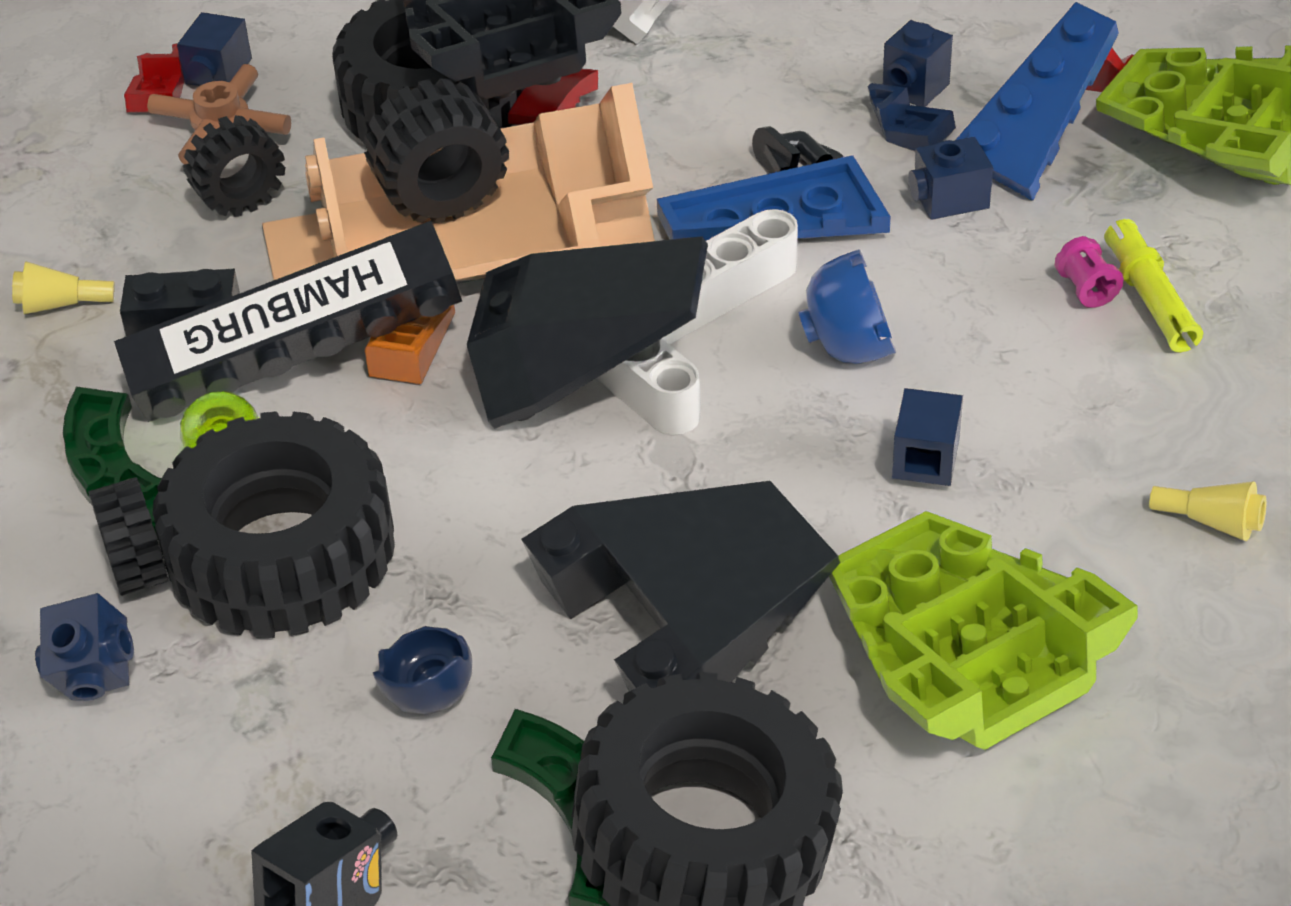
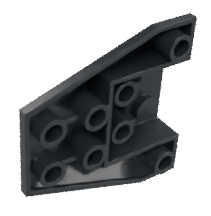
[466,236,708,429]

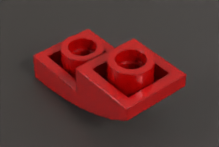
[508,69,598,125]

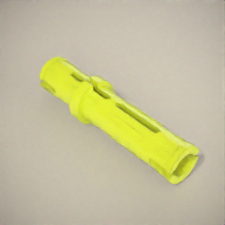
[1104,219,1204,353]

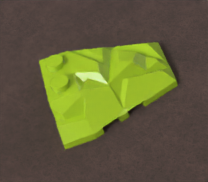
[1096,45,1291,185]
[829,511,1138,750]

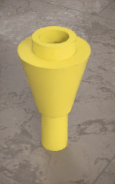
[12,261,115,314]
[1149,481,1267,541]

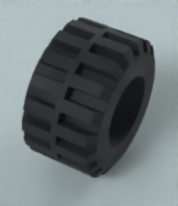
[364,78,509,223]

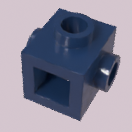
[35,593,134,701]

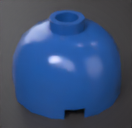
[798,249,896,364]

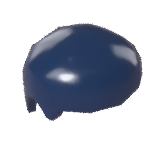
[373,626,472,714]

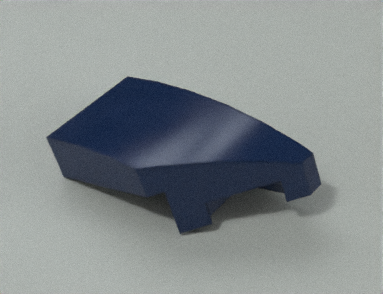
[867,83,956,151]

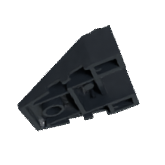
[521,480,840,692]

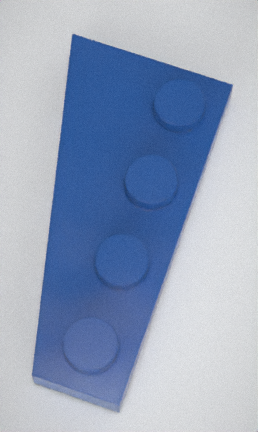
[956,2,1119,201]
[657,155,891,241]

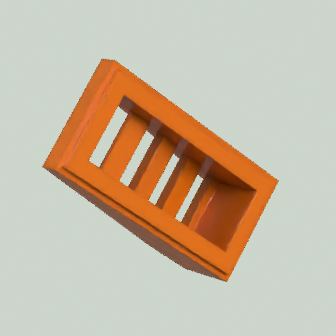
[365,305,455,384]

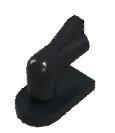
[752,126,843,173]

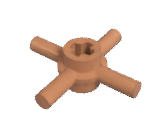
[147,64,291,164]

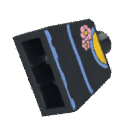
[251,802,398,906]

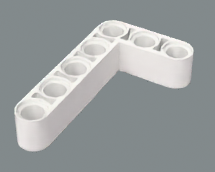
[596,209,798,435]

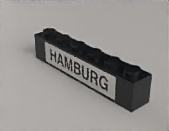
[114,221,462,422]

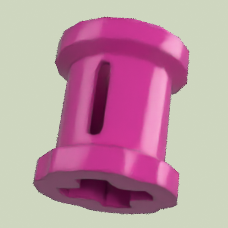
[1054,236,1124,308]

